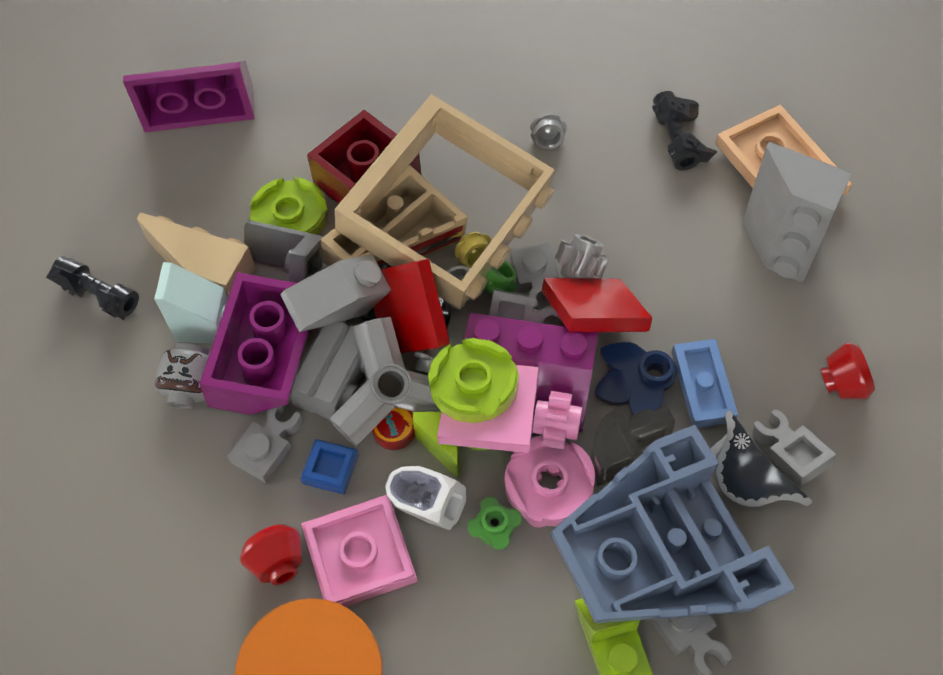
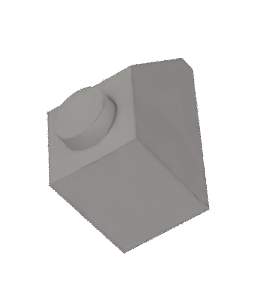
[280,254,391,332]

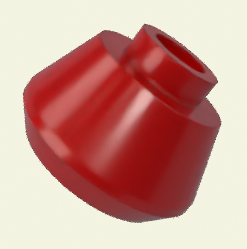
[820,342,875,400]
[240,524,302,586]

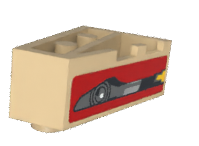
[321,165,468,269]

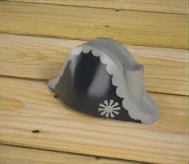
[710,410,814,507]

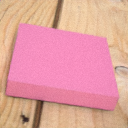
[437,365,539,453]
[301,495,418,607]

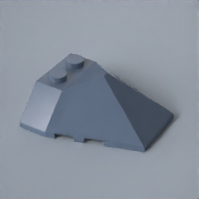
[550,425,795,623]

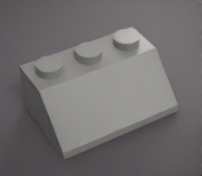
[742,141,852,283]

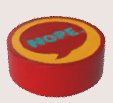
[372,407,415,450]

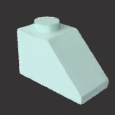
[154,262,228,344]

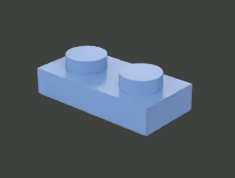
[672,339,738,428]

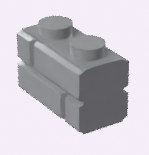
[290,322,365,419]

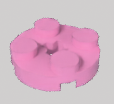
[504,436,595,528]

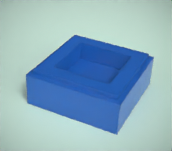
[301,439,359,495]

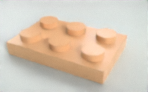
[715,105,852,196]

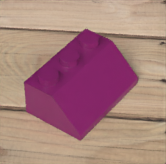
[123,61,255,132]
[200,272,309,415]
[464,312,598,433]

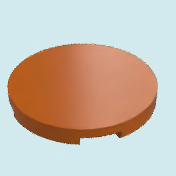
[234,598,384,675]

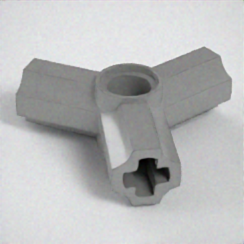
[328,317,441,446]

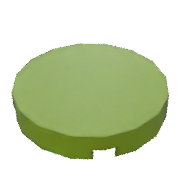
[250,177,329,235]
[428,338,519,423]

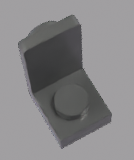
[244,220,324,283]

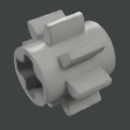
[555,234,609,278]

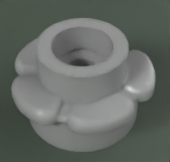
[530,113,567,149]

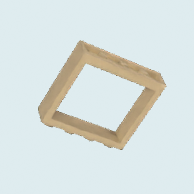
[335,94,555,310]

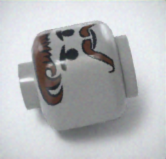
[155,343,209,409]

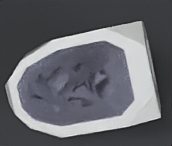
[385,466,466,530]

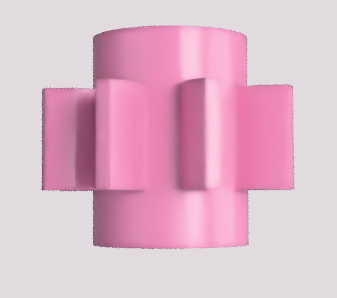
[532,391,582,449]

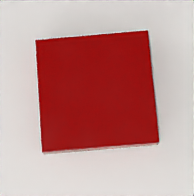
[374,258,450,353]
[542,278,653,333]

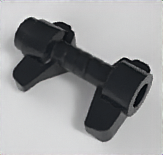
[652,91,717,171]
[46,256,139,320]

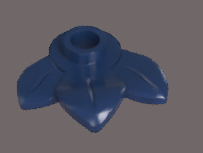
[595,342,677,418]

